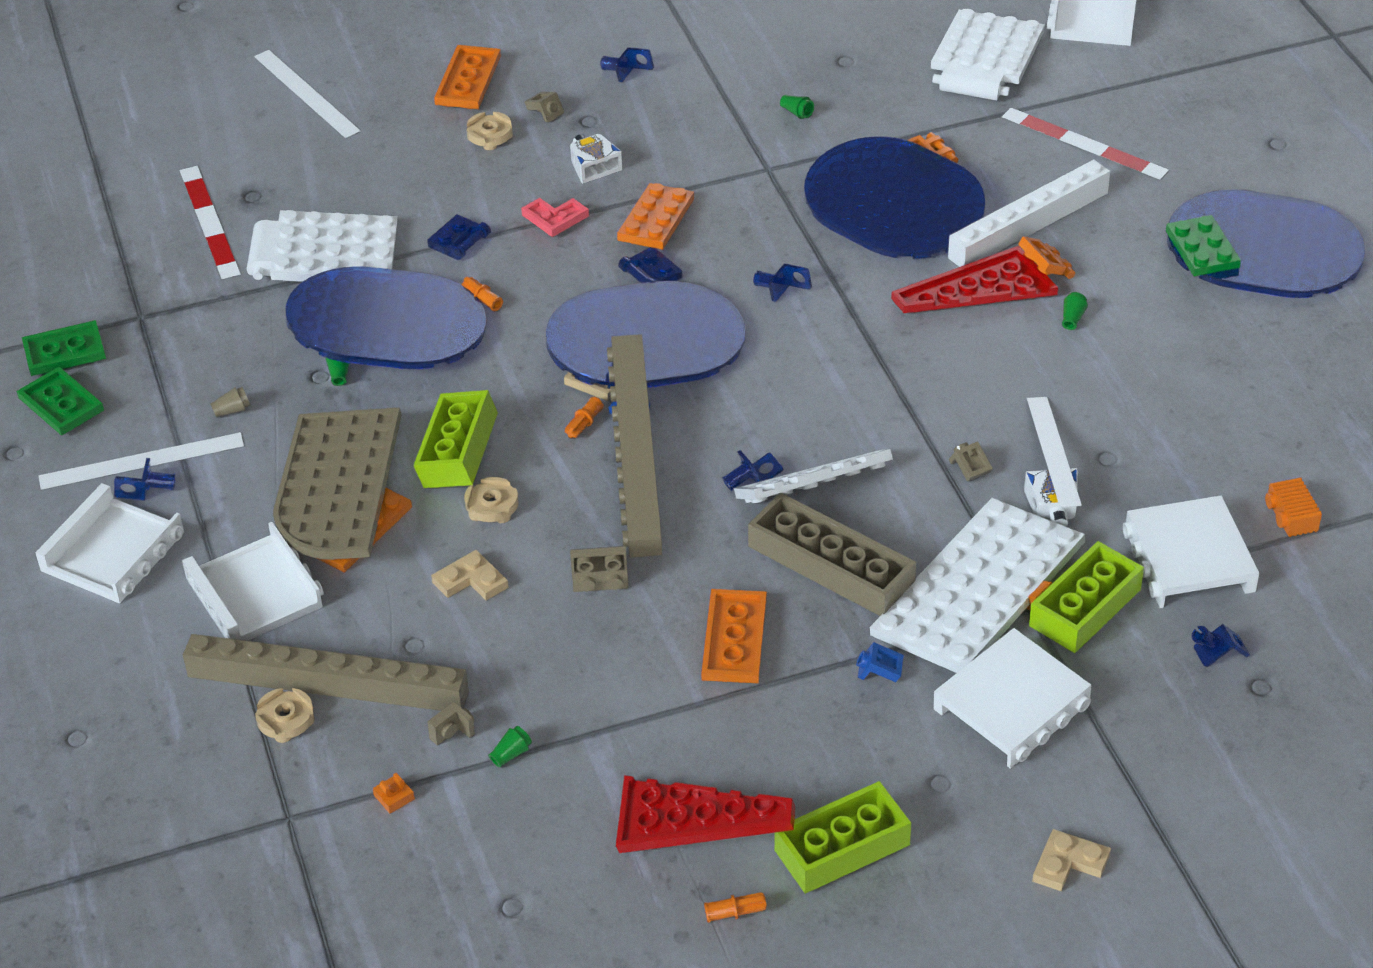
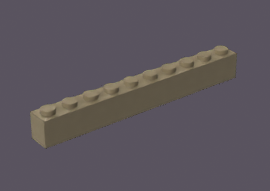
[607,334,662,558]
[183,634,469,711]

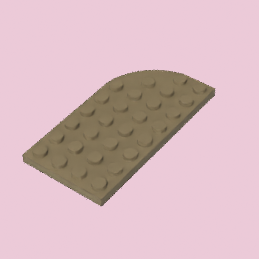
[273,407,402,560]

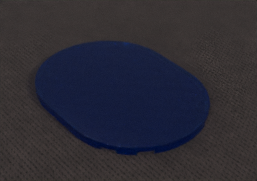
[804,136,985,259]
[1167,189,1365,298]
[285,266,486,369]
[546,281,746,389]

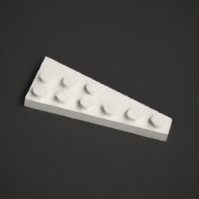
[734,449,893,503]

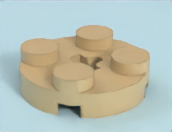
[466,112,513,150]
[464,477,519,523]
[255,688,315,743]

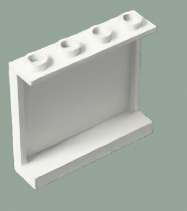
[1047,0,1137,46]
[35,483,184,603]
[1123,495,1259,608]
[182,522,324,641]
[934,628,1091,769]

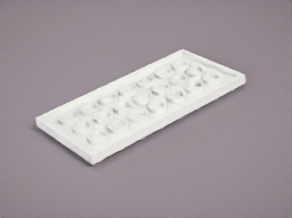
[870,498,1085,673]

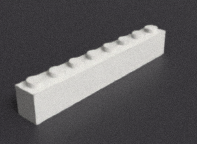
[948,160,1110,267]

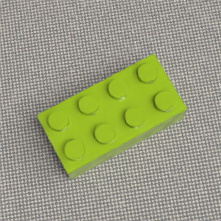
[413,390,498,488]
[1029,541,1144,653]
[774,781,911,894]

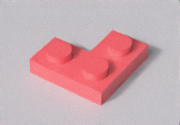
[521,198,589,237]

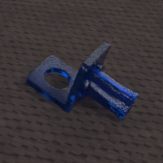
[600,47,654,82]
[753,263,812,302]
[722,450,784,492]
[114,458,176,501]
[1191,624,1250,667]

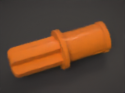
[461,277,503,312]
[565,397,604,439]
[704,892,767,923]

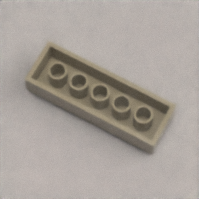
[748,493,916,616]

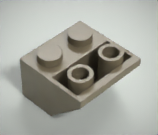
[570,546,628,592]

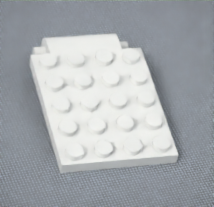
[931,9,1045,101]
[247,210,398,286]

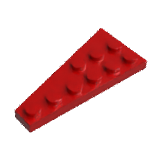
[891,245,1058,313]
[616,775,796,853]

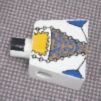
[570,134,622,184]
[1024,468,1077,527]

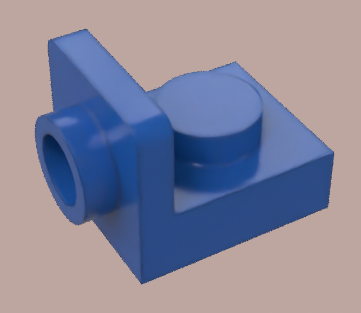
[856,642,904,682]

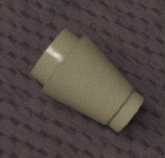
[210,387,250,418]

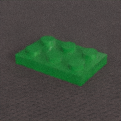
[1166,215,1241,277]
[22,320,106,376]
[16,367,104,436]

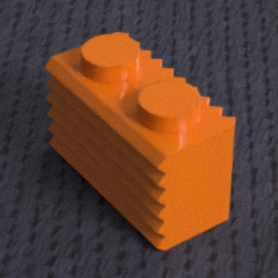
[1265,477,1322,537]

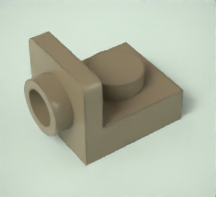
[525,92,564,122]
[949,441,993,482]
[427,702,475,746]

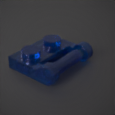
[427,214,491,260]
[618,247,683,294]

